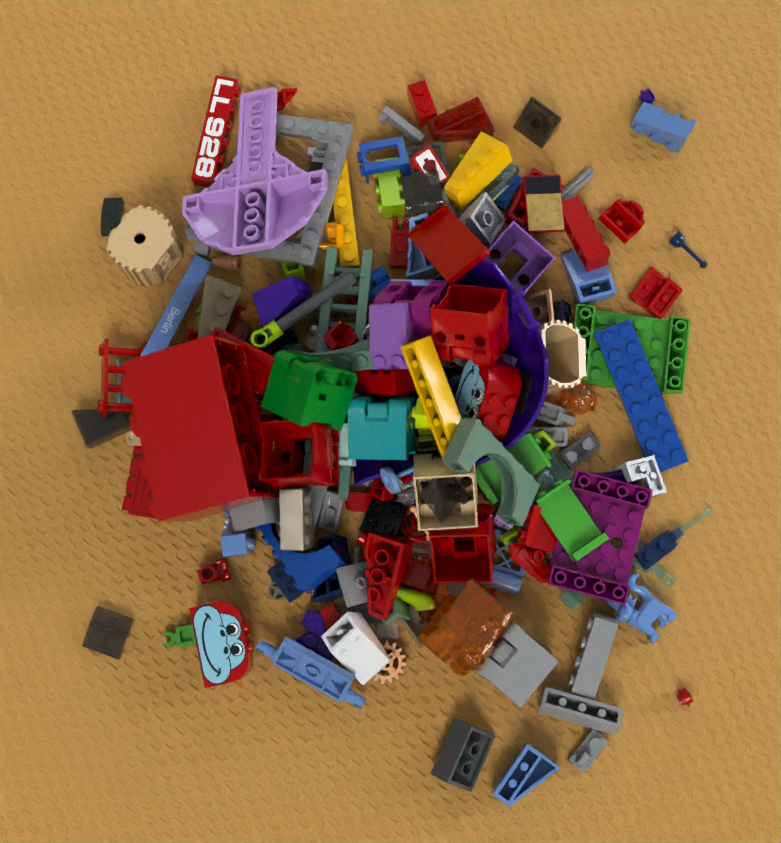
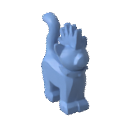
[605,573,678,644]

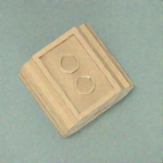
[106,205,184,288]
[538,320,586,394]

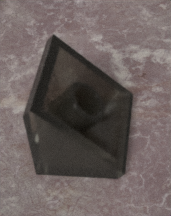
[513,96,562,149]

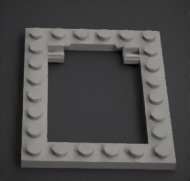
[210,114,354,267]

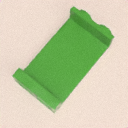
[476,431,552,504]
[533,479,609,562]

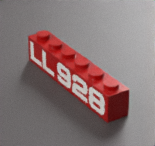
[191,75,241,188]

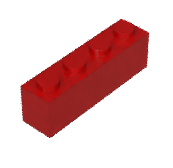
[562,196,610,272]

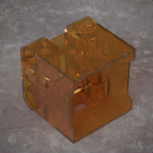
[417,578,514,676]

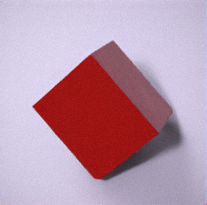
[323,321,359,350]

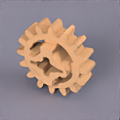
[374,640,406,684]

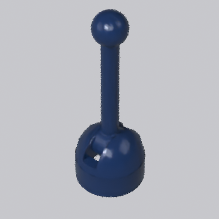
[669,231,707,268]

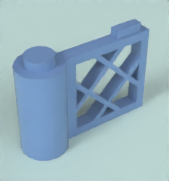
[479,529,530,596]

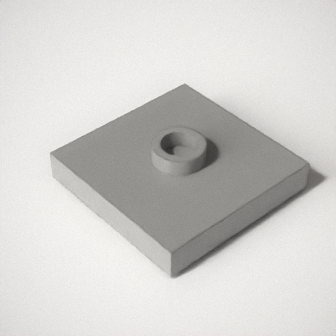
[336,561,368,608]

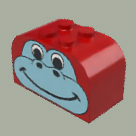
[454,358,521,442]
[189,601,255,688]

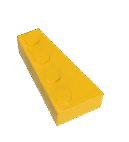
[444,131,512,210]

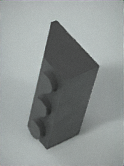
[431,718,495,792]

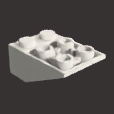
[321,612,391,685]

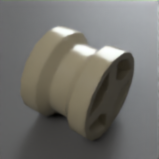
[268,582,286,601]

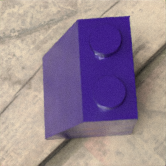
[252,276,313,328]

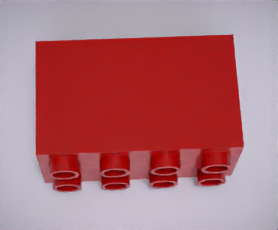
[121,334,279,522]

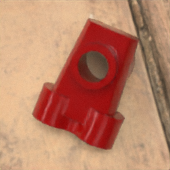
[197,557,231,584]

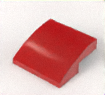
[628,267,683,319]

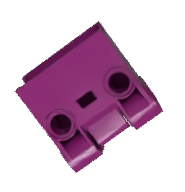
[374,281,450,340]

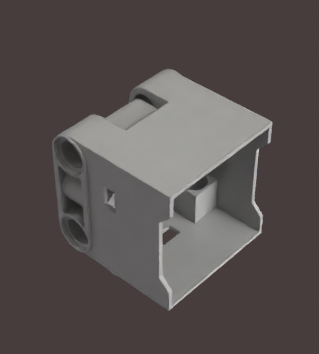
[470,621,559,708]

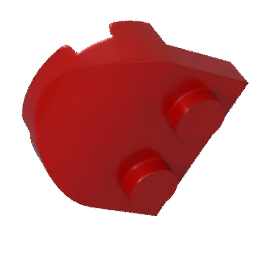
[598,199,645,244]

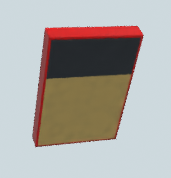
[522,175,565,233]

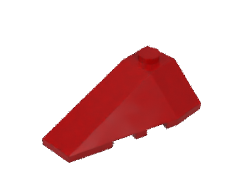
[364,532,414,620]

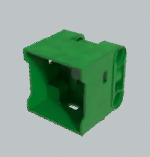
[261,350,357,430]

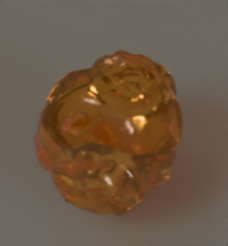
[560,382,597,414]

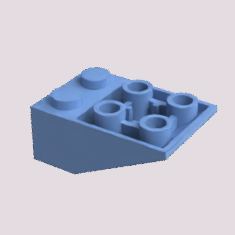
[561,251,617,305]

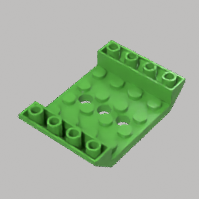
[573,304,691,395]

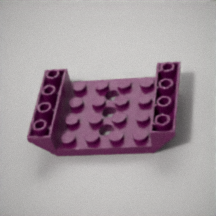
[548,469,653,605]

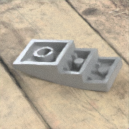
[459,192,506,246]

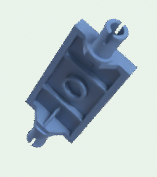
[256,636,366,709]

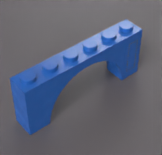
[255,487,345,594]

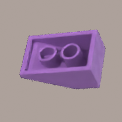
[369,302,416,370]

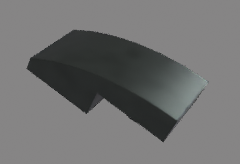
[101,197,124,236]

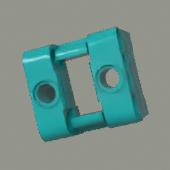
[347,396,418,460]

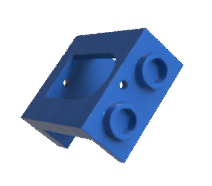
[357,136,410,184]

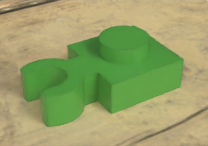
[163,625,196,647]

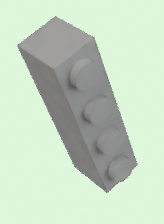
[537,687,624,735]

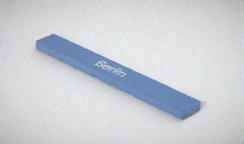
[140,254,212,357]

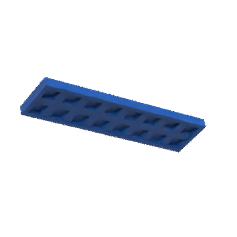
[594,319,689,473]

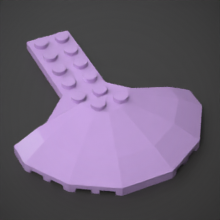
[182,87,328,255]

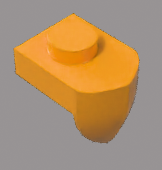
[319,222,344,250]

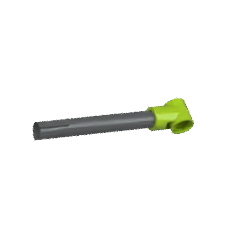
[251,270,357,349]

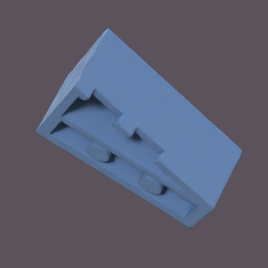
[630,102,697,153]
[221,518,256,557]
[491,742,561,807]

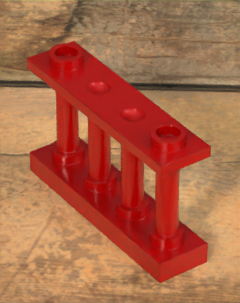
[97,338,147,418]

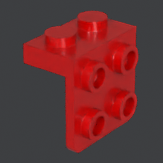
[516,505,557,553]

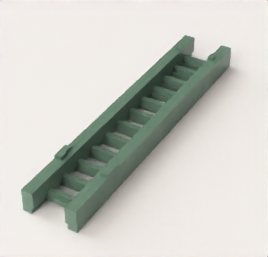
[301,247,374,501]

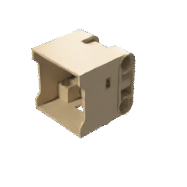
[413,453,478,531]

